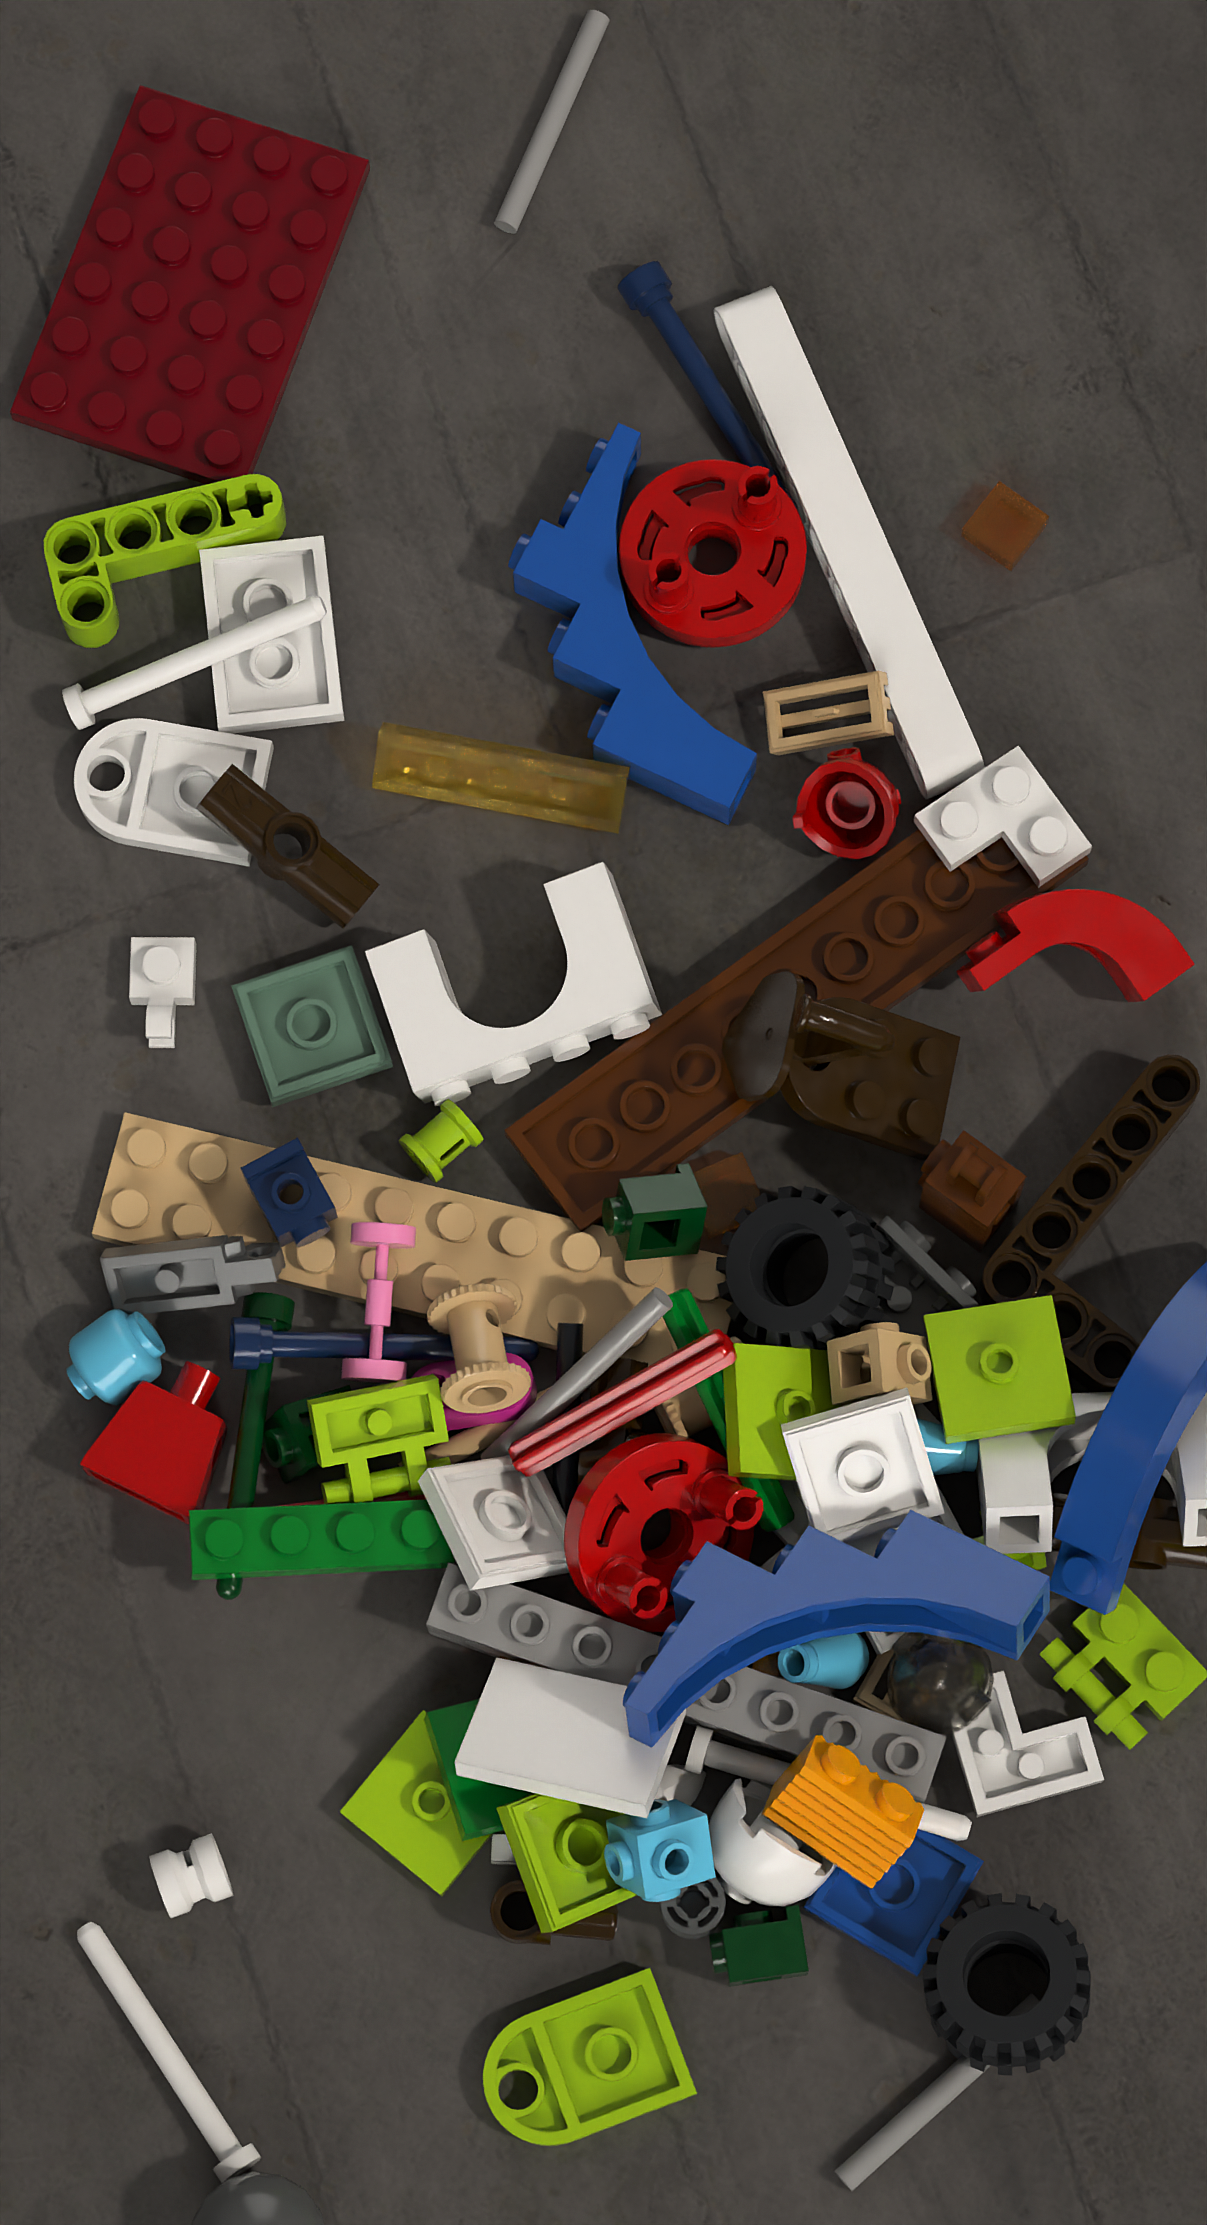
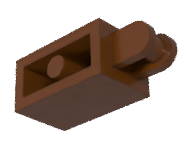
[918,1130,1027,1253]

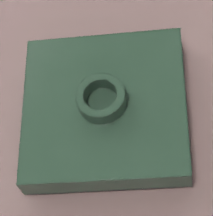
[232,945,393,1107]

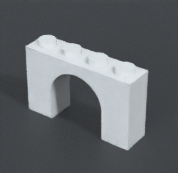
[365,862,662,1106]
[976,1392,1207,1554]

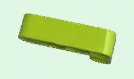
[43,474,286,648]

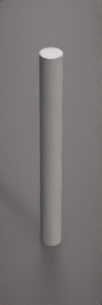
[494,10,610,234]
[481,1287,673,1460]
[834,1994,1040,2191]

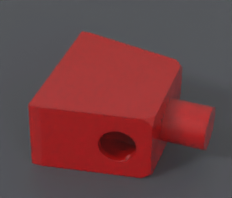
[80,1361,228,1525]

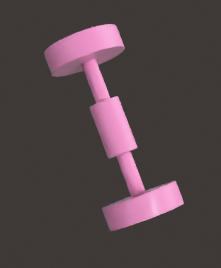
[341,1222,416,1383]

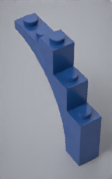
[508,422,757,826]
[623,1510,1050,1748]

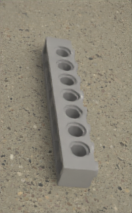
[426,1563,946,1803]

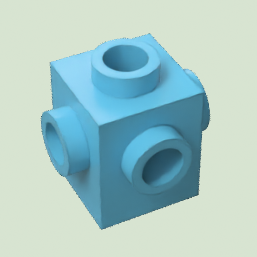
[604,1799,716,1902]

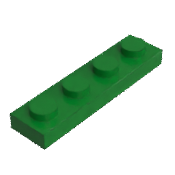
[188,1500,455,1580]

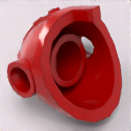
[792,747,901,859]

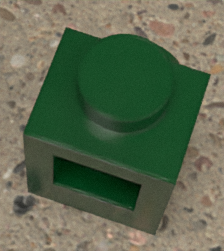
[602,1163,708,1261]
[708,1905,809,1987]

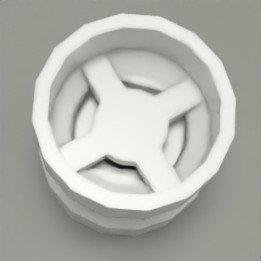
[149,1833,234,1918]

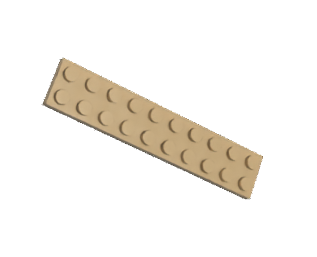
[92,1112,732,1366]

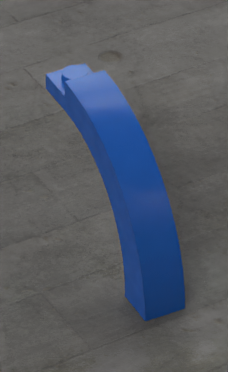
[1050,1262,1207,1615]

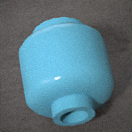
[66,1309,166,1405]

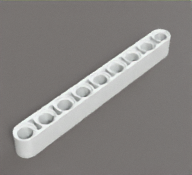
[713,286,985,799]

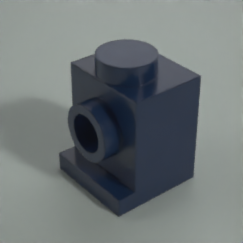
[241,1137,338,1247]

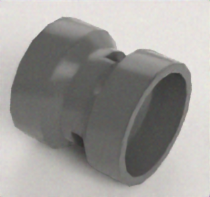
[660,1878,726,1940]

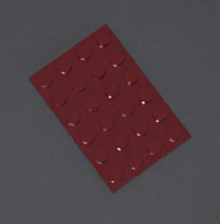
[10,85,370,484]

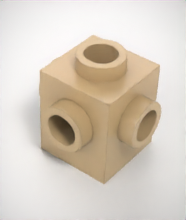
[827,1322,932,1406]

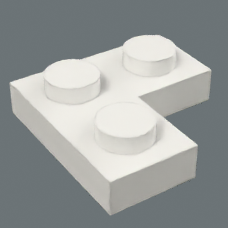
[914,746,1092,888]
[939,1671,1104,1818]

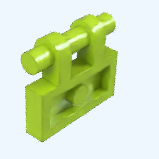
[307,1374,452,1504]
[1039,1583,1207,1750]

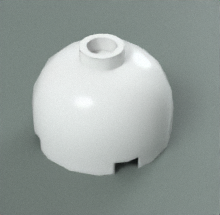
[709,1778,837,1906]

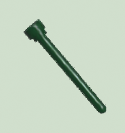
[216,1292,295,1600]

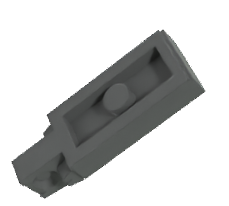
[100,1235,286,1315]

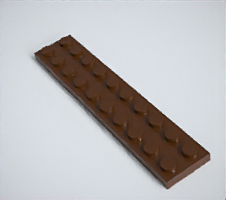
[504,829,1089,1232]

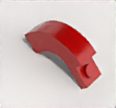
[956,889,1195,1002]

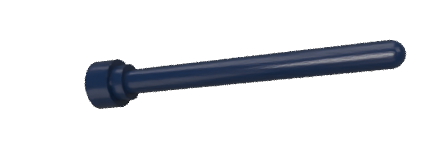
[617,261,798,510]
[229,1317,539,1370]

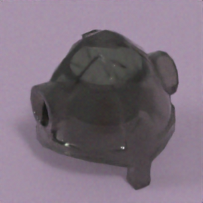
[886,1632,994,1735]

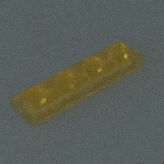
[372,722,630,834]

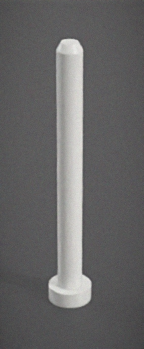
[62,596,327,730]
[685,1726,972,1841]
[77,1922,261,2183]

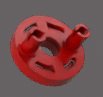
[619,459,807,648]
[564,1433,763,1632]

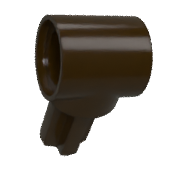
[490,1880,618,1945]

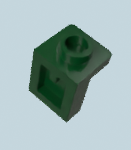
[263,1385,352,1484]

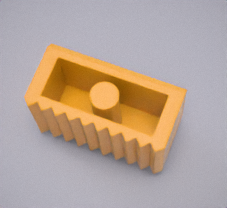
[761,1735,924,1889]

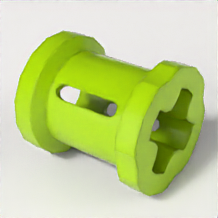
[399,1099,484,1183]

